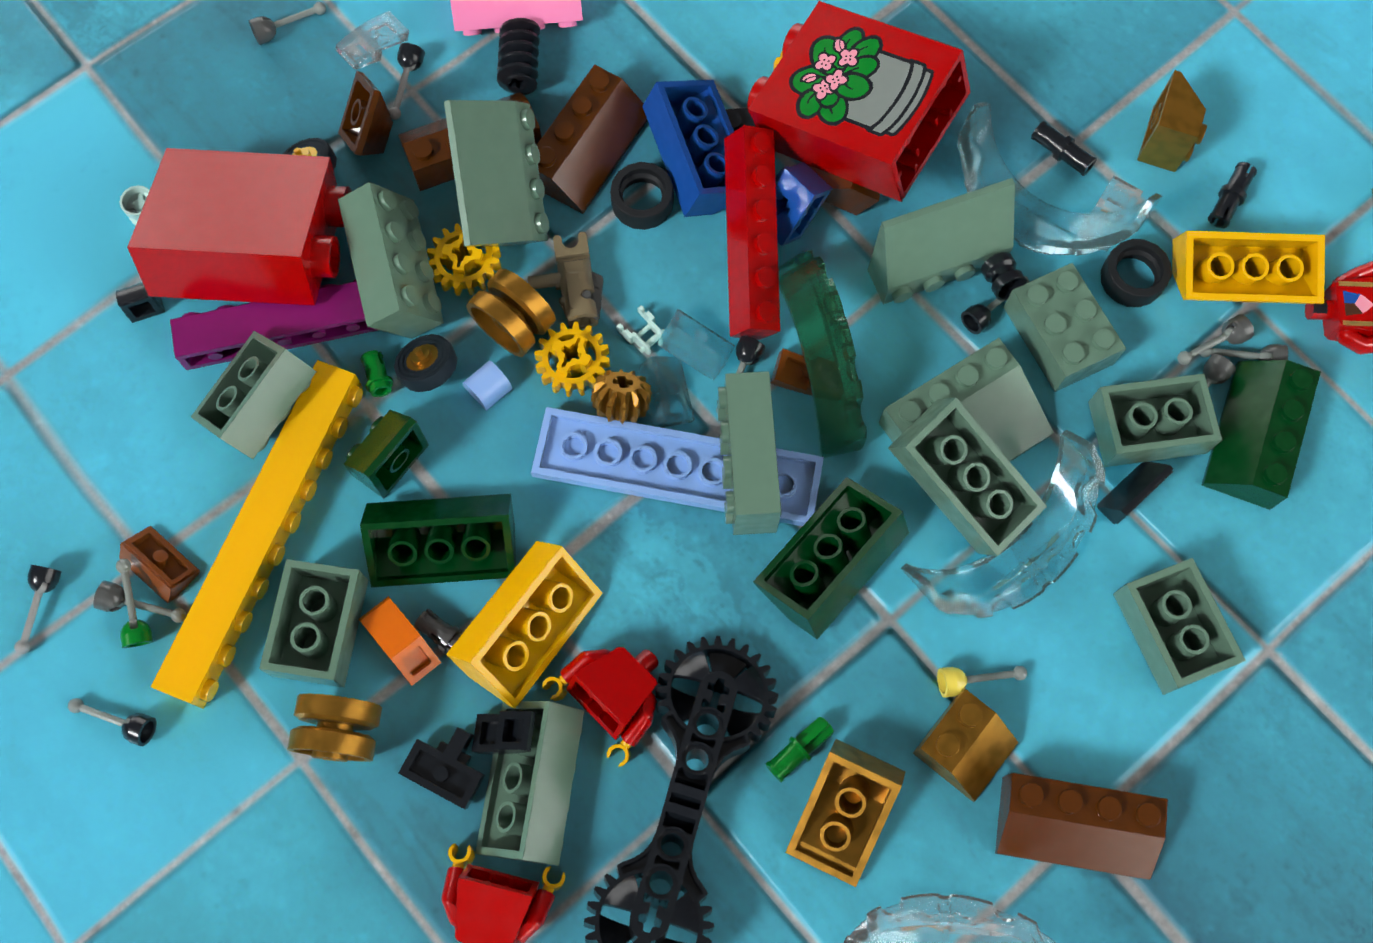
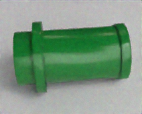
[360,350,394,397]

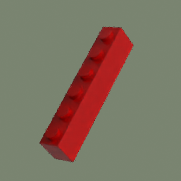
[724,125,780,340]

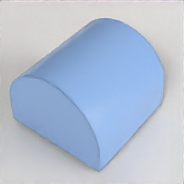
[462,360,512,411]

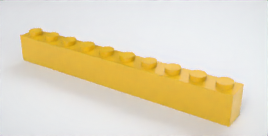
[151,360,363,709]

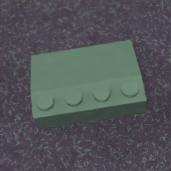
[444,100,549,246]
[868,178,1015,304]
[879,338,1054,461]

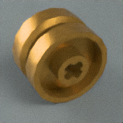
[466,269,556,357]
[287,693,382,762]

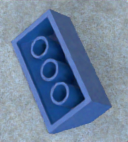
[642,80,734,217]

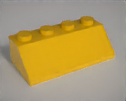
[1172,231,1325,304]
[446,541,603,709]

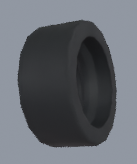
[610,162,674,230]
[1101,239,1172,307]

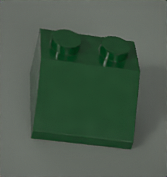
[344,410,429,499]

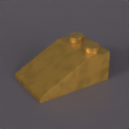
[785,739,905,887]

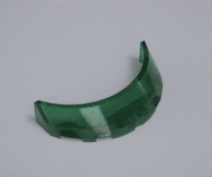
[778,249,867,458]

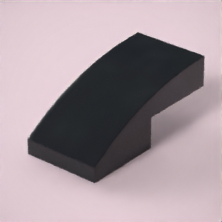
[471,711,536,755]

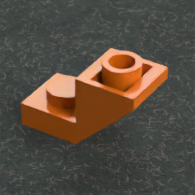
[358,596,442,686]

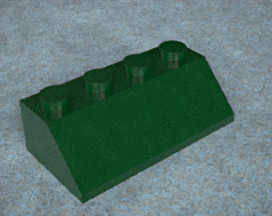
[1201,360,1321,510]
[753,477,909,639]
[360,494,516,588]

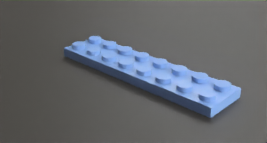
[531,407,824,526]

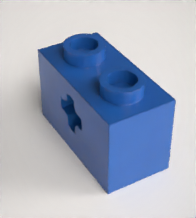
[775,162,833,246]

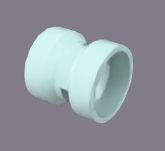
[119,185,150,226]

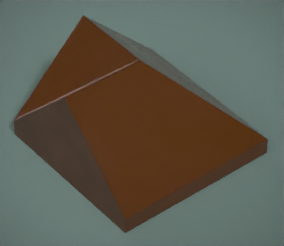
[338,71,393,156]

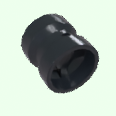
[981,252,1028,301]

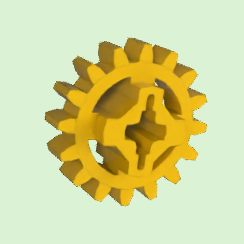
[427,223,501,296]
[534,321,610,397]

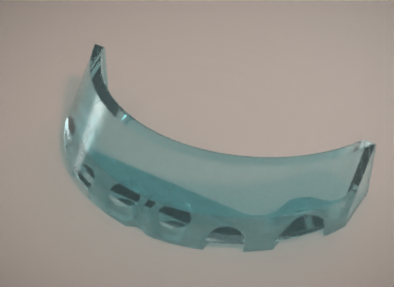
[958,102,1163,256]
[901,430,1106,618]

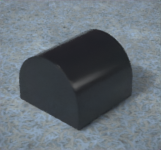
[116,282,165,323]

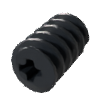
[497,18,540,95]

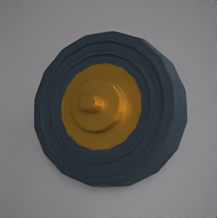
[394,334,458,392]

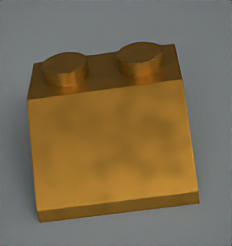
[1137,70,1207,172]
[913,689,1018,802]

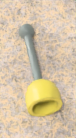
[937,666,1027,698]

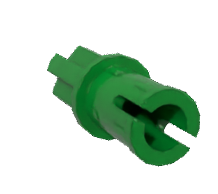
[765,717,834,782]

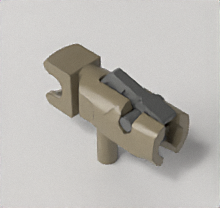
[527,232,604,329]

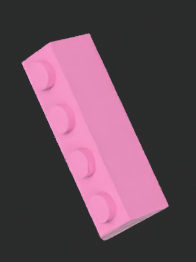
[450,0,583,36]

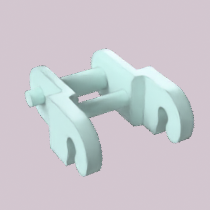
[616,305,667,355]

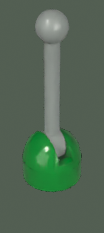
[116,559,153,648]

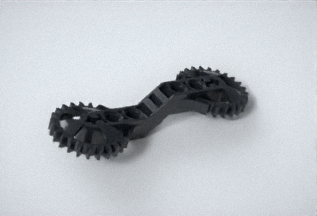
[584,636,778,943]

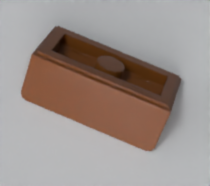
[119,526,200,603]

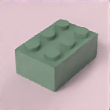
[1004,263,1126,392]
[191,331,317,459]
[1088,374,1222,467]
[1113,558,1246,695]
[259,559,369,687]

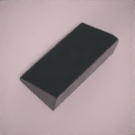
[1097,462,1174,524]

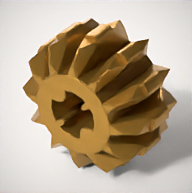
[591,369,652,424]

